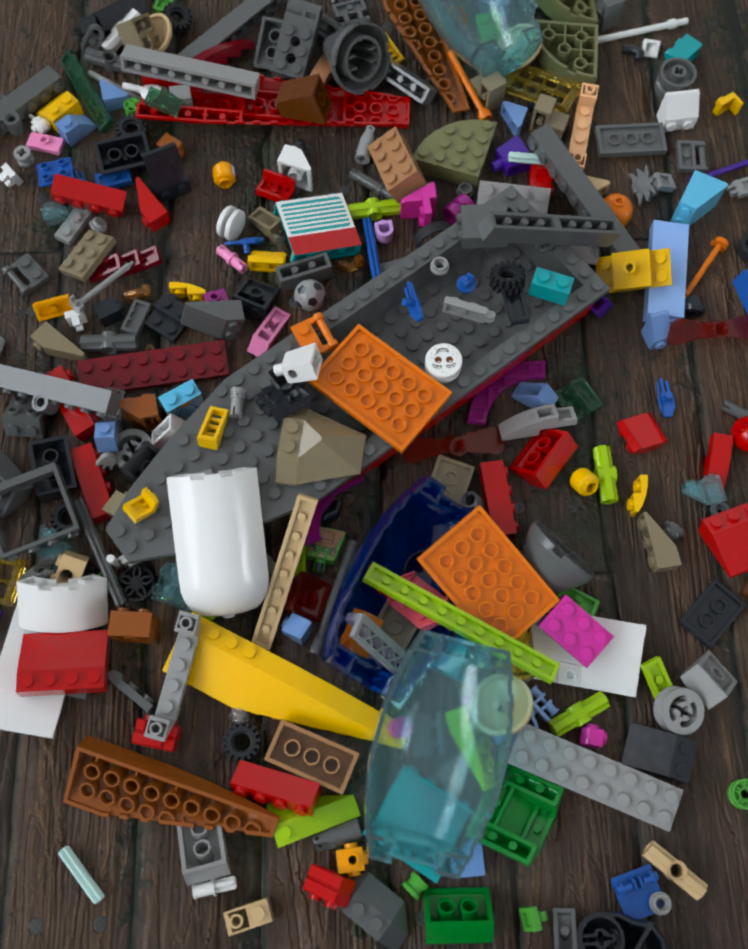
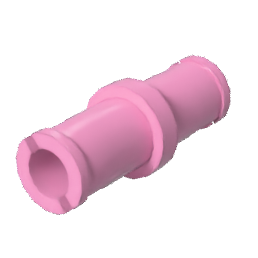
[216,244,249,274]

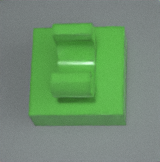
[519,906,548,932]

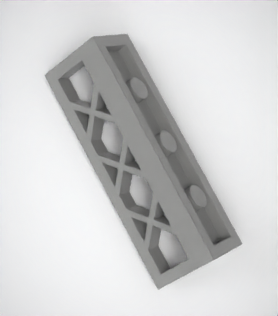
[345,613,411,679]

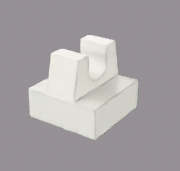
[0,163,24,188]
[64,310,88,332]

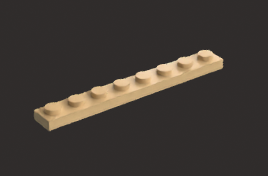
[251,493,318,650]

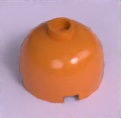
[604,193,633,227]

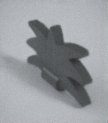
[628,165,657,207]

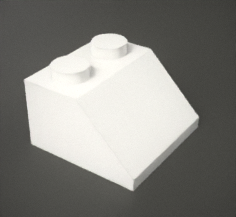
[656,89,700,132]
[277,144,313,192]

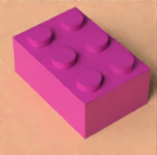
[536,594,614,668]

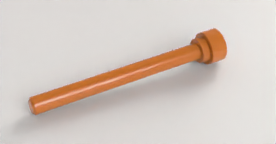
[447,50,492,120]

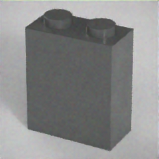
[456,204,508,249]

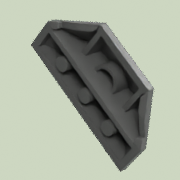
[338,872,409,949]

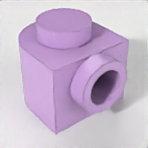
[374,220,393,244]

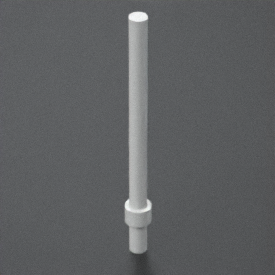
[598,18,688,43]

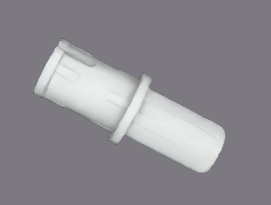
[192,876,237,899]

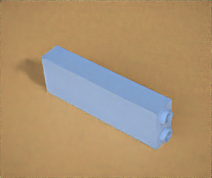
[643,220,689,327]

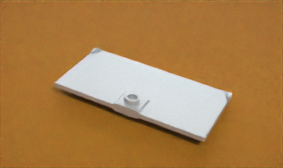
[0,602,84,739]
[500,614,646,697]

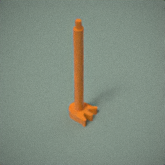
[685,237,729,298]

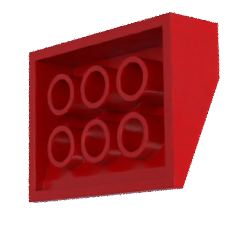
[698,502,748,578]
[16,630,108,697]

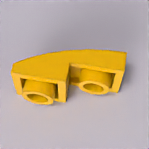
[169,282,206,302]
[627,475,648,517]

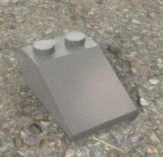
[177,823,231,886]

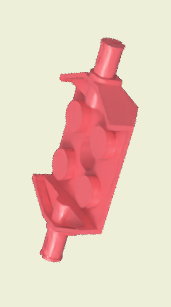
[387,571,452,631]

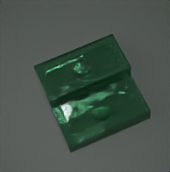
[555,376,603,422]

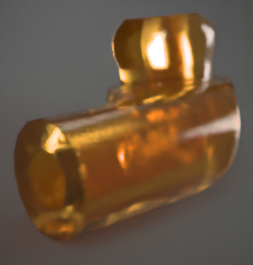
[337,255,364,272]
[124,284,152,299]

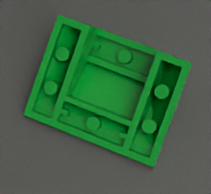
[468,762,564,867]

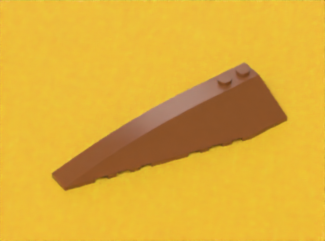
[382,0,470,114]
[63,735,280,838]

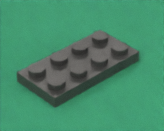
[594,122,668,158]

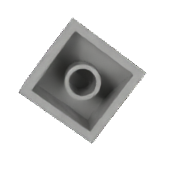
[680,650,738,709]

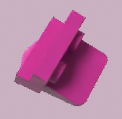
[400,182,437,228]

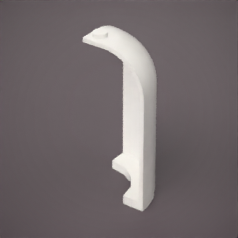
[166,467,269,618]

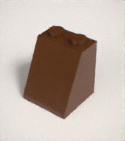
[275,74,332,124]

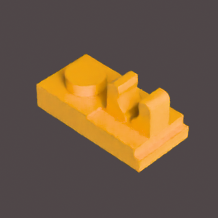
[32,294,73,321]

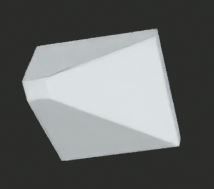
[642,39,661,58]

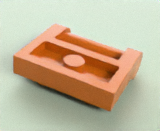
[291,312,339,356]

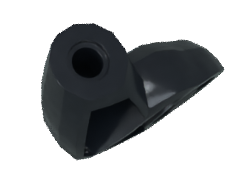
[577,911,668,949]

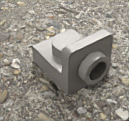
[651,172,676,197]

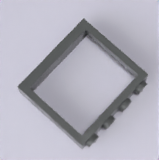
[0,462,83,562]

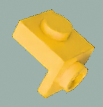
[712,92,744,116]
[122,487,159,524]

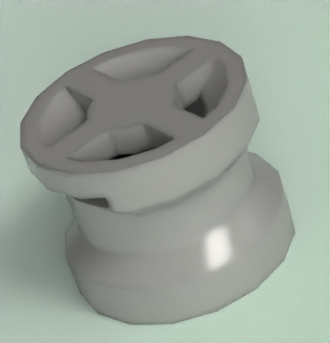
[13,145,35,168]

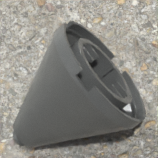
[323,21,391,95]
[521,520,595,595]

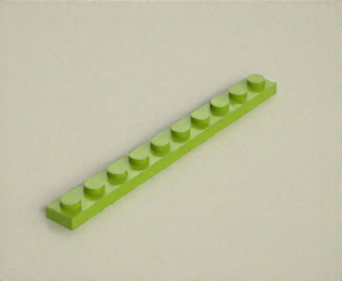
[362,562,560,684]

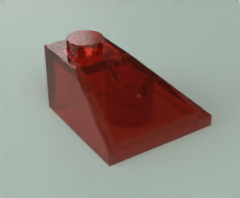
[283,571,332,623]

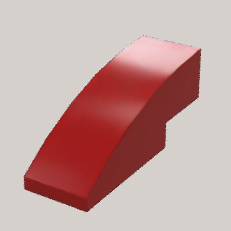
[702,432,733,496]

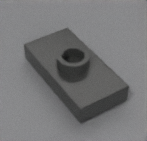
[120,299,153,337]

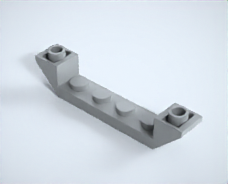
[144,611,201,742]

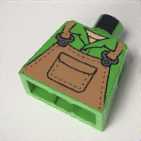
[307,527,346,574]

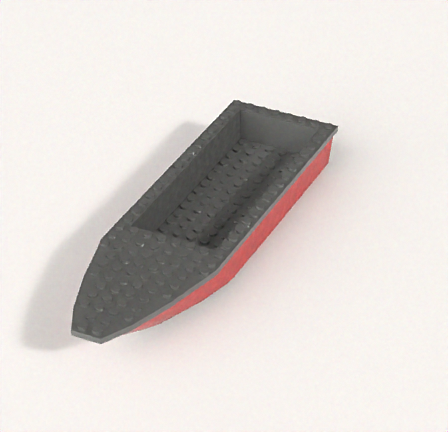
[105,185,610,564]

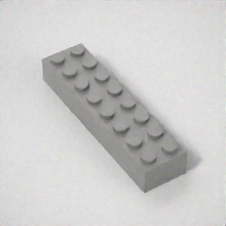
[503,724,684,832]

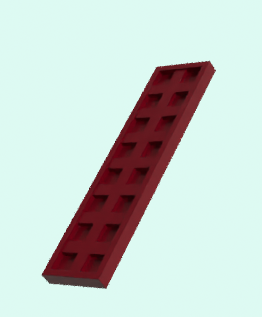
[77,340,230,393]

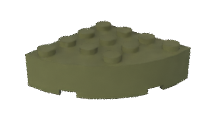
[534,0,598,24]
[532,19,599,90]
[413,120,498,189]

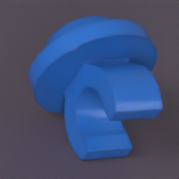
[457,272,476,294]

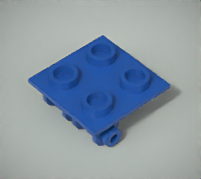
[36,157,75,188]
[610,864,663,919]

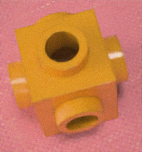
[336,842,368,877]

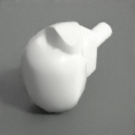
[29,114,51,134]

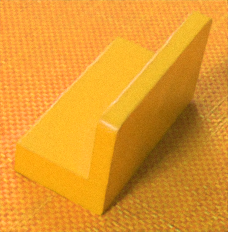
[247,251,286,272]

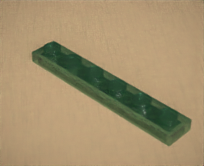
[60,48,114,134]

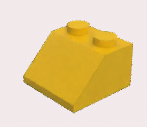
[36,91,84,134]

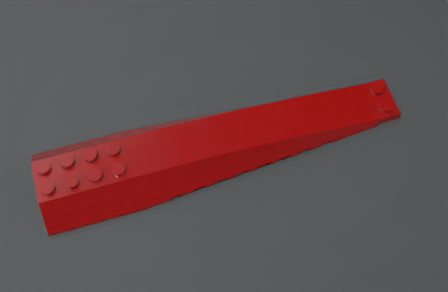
[135,74,410,129]

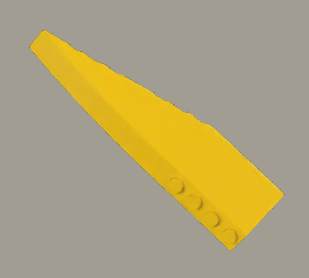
[162,612,406,749]

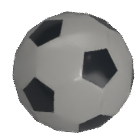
[294,279,326,311]

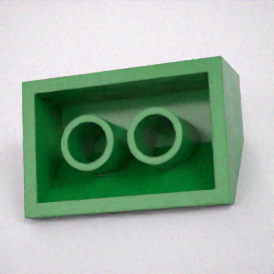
[423,887,494,944]

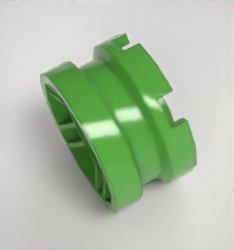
[727,779,748,810]

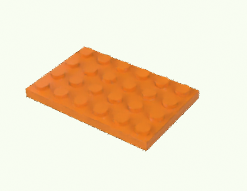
[308,324,452,454]
[416,505,560,639]

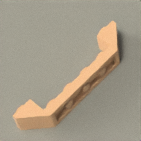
[568,82,599,170]

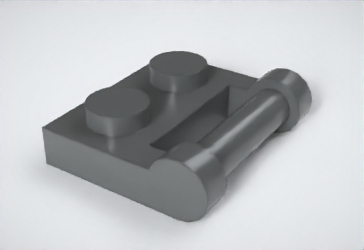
[675,140,709,174]
[2,253,50,296]

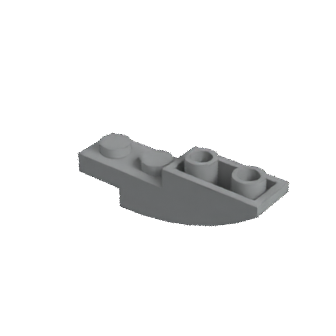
[498,404,577,441]

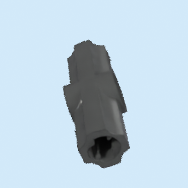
[84,47,135,75]
[79,331,139,355]

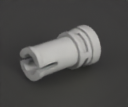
[229,387,247,419]

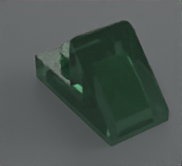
[144,87,183,118]

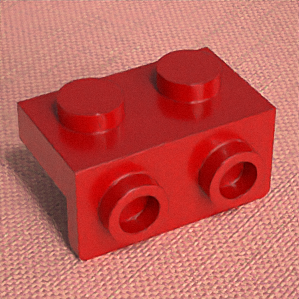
[255,169,296,202]

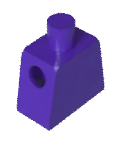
[490,135,531,177]

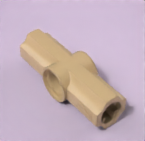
[642,840,708,901]

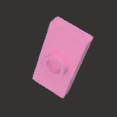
[26,132,65,156]

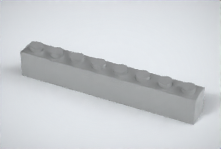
[120,44,260,100]

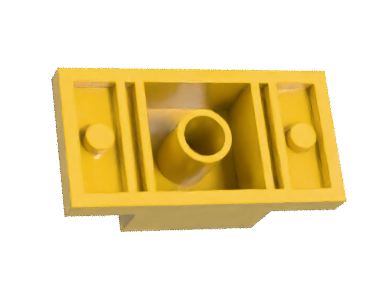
[596,248,672,293]

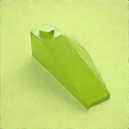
[266,795,361,848]

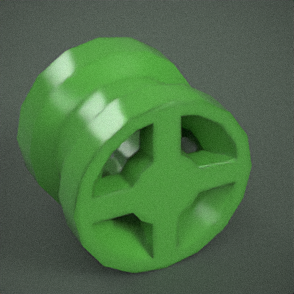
[123,98,139,117]
[402,871,429,900]

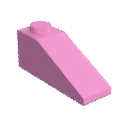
[247,306,290,357]

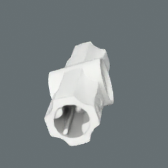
[101,8,140,52]

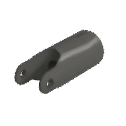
[20,557,55,580]
[312,819,363,852]

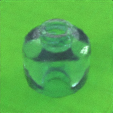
[40,201,68,226]

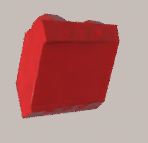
[616,412,669,455]

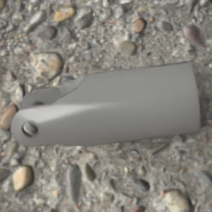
[355,125,375,165]

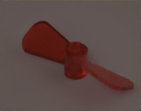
[667,315,748,345]
[403,426,504,463]

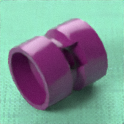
[442,193,474,225]

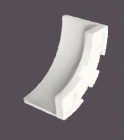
[17,574,108,633]

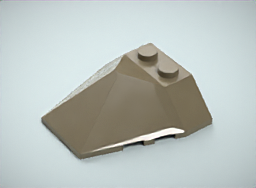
[276,408,366,486]

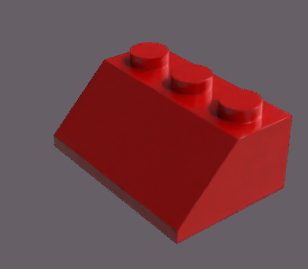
[509,428,578,489]

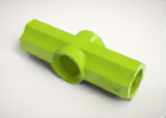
[347,197,400,221]
[593,445,618,505]
[547,691,610,737]

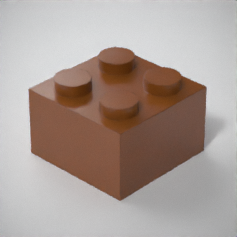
[107,608,160,644]

